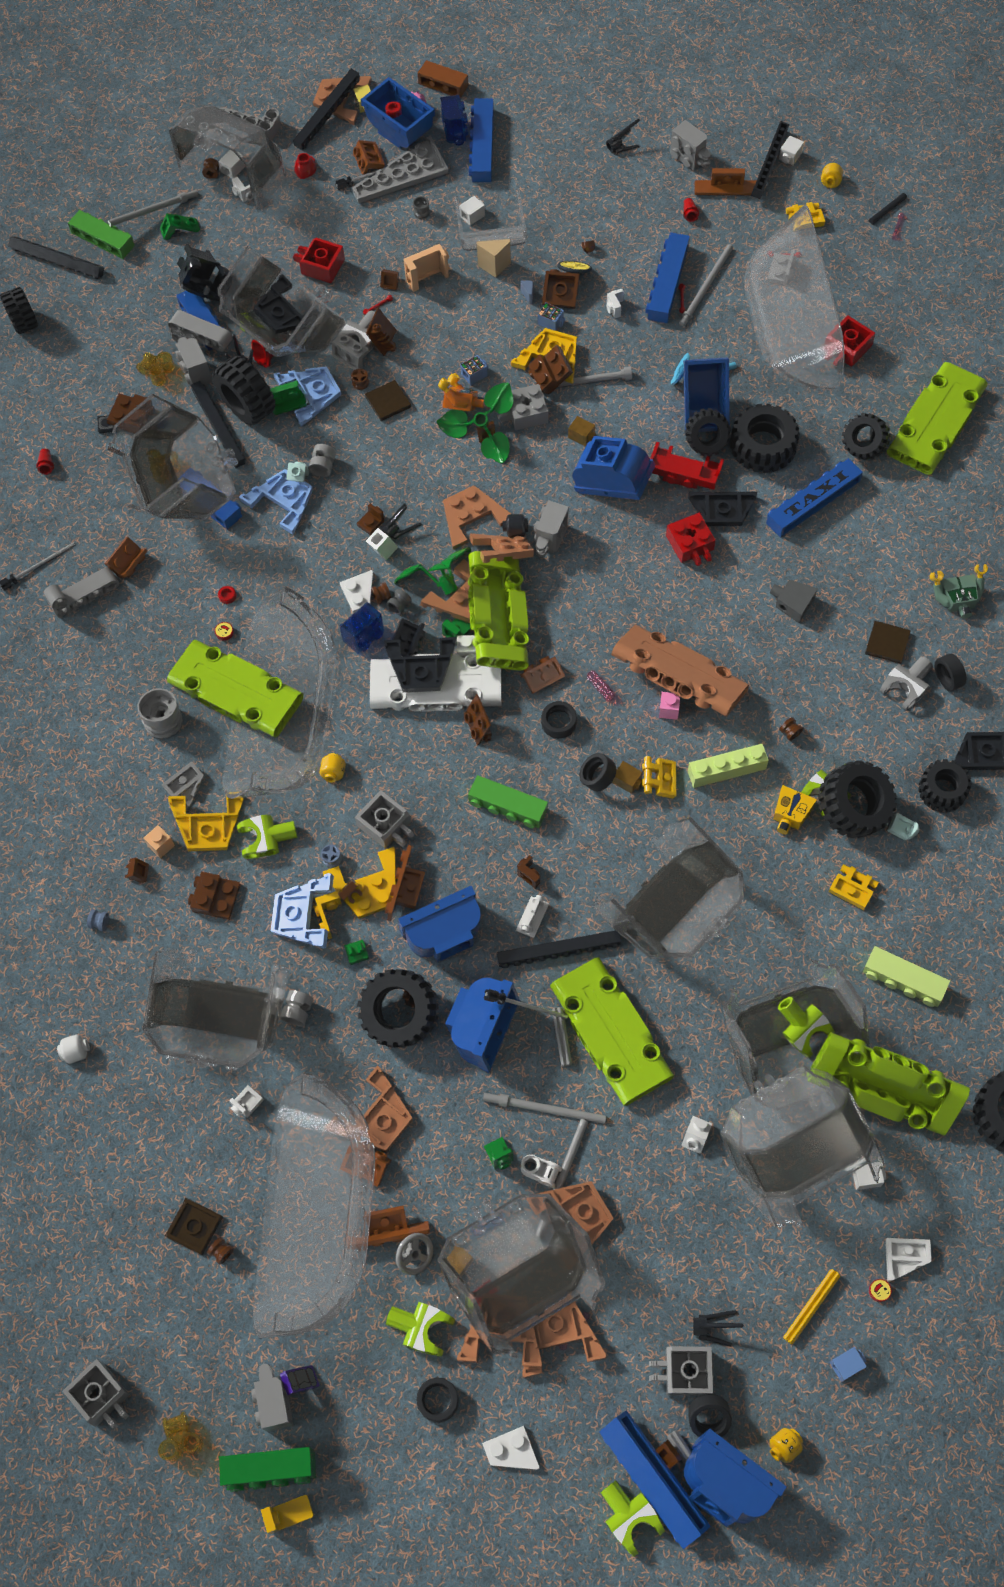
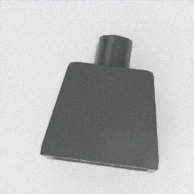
[770,580,817,623]

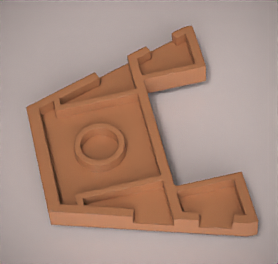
[313,76,371,125]
[443,485,511,549]
[470,534,534,563]
[420,559,470,623]
[326,1065,413,1152]
[526,1181,614,1270]
[457,1295,543,1368]
[522,1296,607,1378]

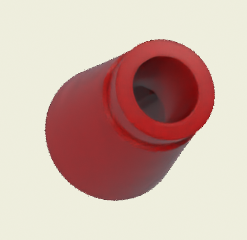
[683,198,700,222]
[36,448,54,475]

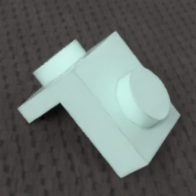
[286,462,309,482]

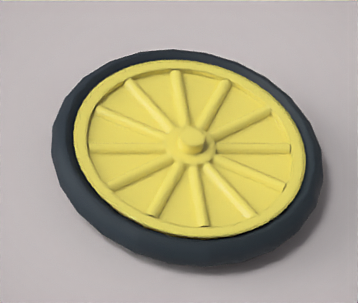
[557,261,592,274]

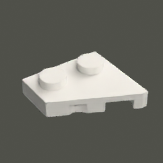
[340,570,373,614]
[885,1238,931,1282]
[482,1426,540,1470]

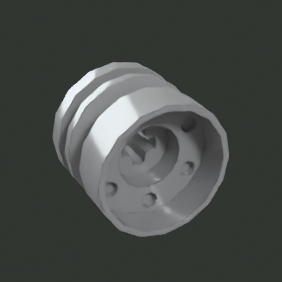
[137,688,183,739]

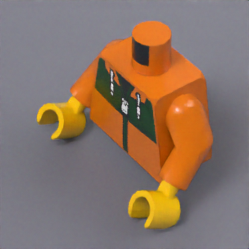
[438,373,485,411]

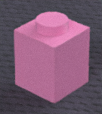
[659,692,680,720]

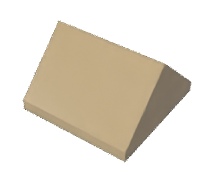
[477,239,511,278]

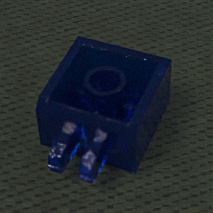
[440,95,468,146]
[339,602,384,654]

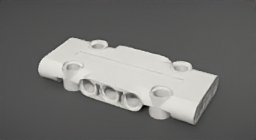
[370,654,501,711]

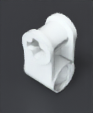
[521,1155,562,1188]

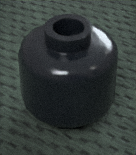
[503,514,528,537]

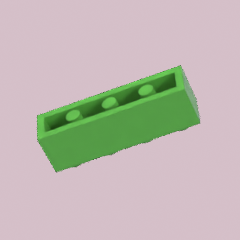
[68,210,135,259]
[468,775,548,828]

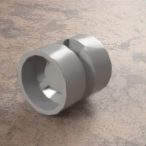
[308,444,336,477]
[280,990,314,1027]

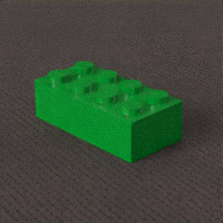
[219,1447,316,1492]

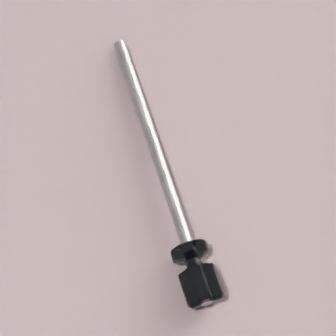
[335,167,386,190]
[0,542,75,591]
[484,989,568,1019]

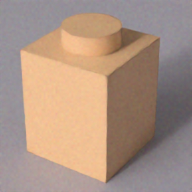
[144,825,175,858]

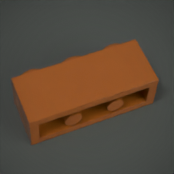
[417,60,469,98]

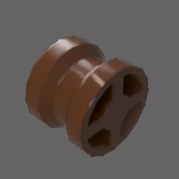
[202,158,219,179]
[351,369,369,390]
[371,582,391,604]
[779,717,804,741]
[207,1237,234,1265]

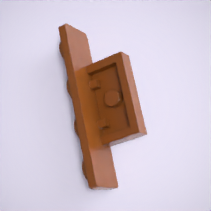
[694,168,757,195]
[385,845,425,921]
[345,1205,430,1251]

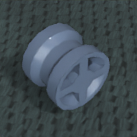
[321,844,341,868]
[87,909,109,931]

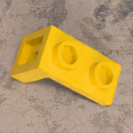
[313,891,342,939]
[261,1495,314,1534]

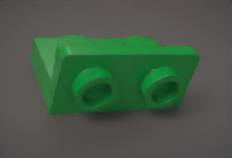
[270,381,307,415]

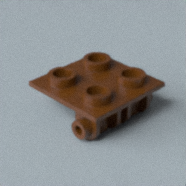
[366,307,396,356]
[464,694,492,745]

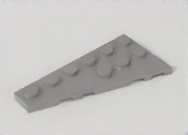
[352,135,449,204]

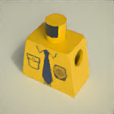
[773,785,817,835]

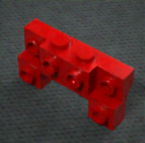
[650,442,724,490]

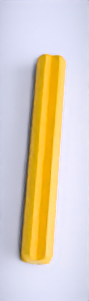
[783,1269,840,1344]

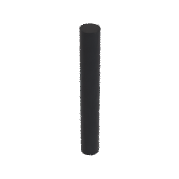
[868,193,907,225]

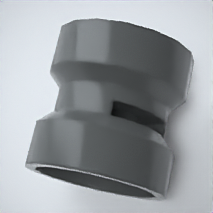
[413,196,430,219]
[387,589,412,615]

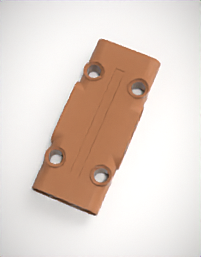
[611,624,749,717]

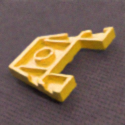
[511,328,577,384]
[168,794,244,852]
[323,847,396,919]

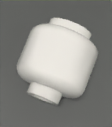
[57,1034,90,1064]

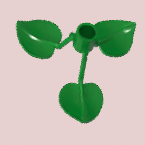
[437,383,514,463]
[394,547,471,595]

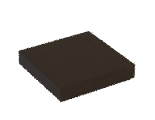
[365,380,411,421]
[865,621,911,664]
[165,1198,223,1255]

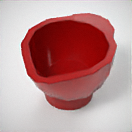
[294,153,317,179]
[251,340,277,368]

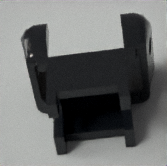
[177,244,231,301]

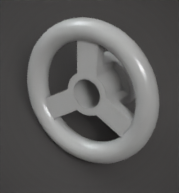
[396,1233,433,1275]

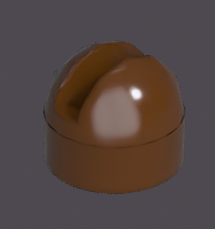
[581,240,595,253]

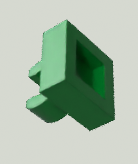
[344,940,369,965]

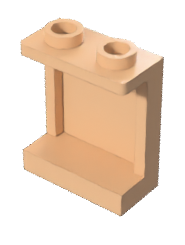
[404,244,450,292]

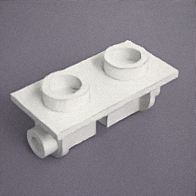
[516,895,549,938]

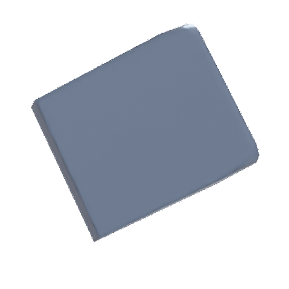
[521,281,534,304]

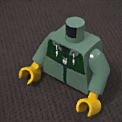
[930,564,988,619]

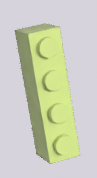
[688,744,769,788]
[863,946,950,1007]

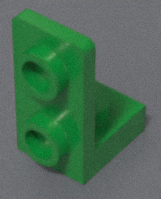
[160,213,200,240]
[442,618,471,640]
[484,1137,513,1170]

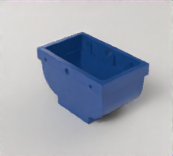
[361,77,435,149]
[683,357,730,432]
[572,436,655,500]
[398,886,481,962]
[445,978,520,1073]
[684,1429,787,1527]

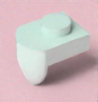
[887,813,919,840]

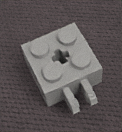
[670,120,712,170]
[175,337,212,385]
[498,384,548,430]
[534,500,569,557]
[355,790,414,849]
[649,1346,713,1396]
[62,1359,130,1430]
[251,1363,294,1432]

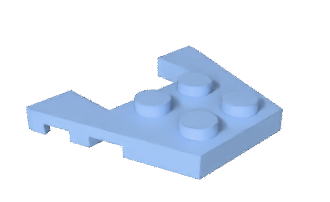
[274,366,341,426]
[239,469,313,535]
[271,873,334,948]

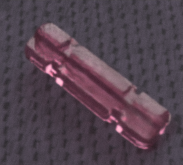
[587,670,615,702]

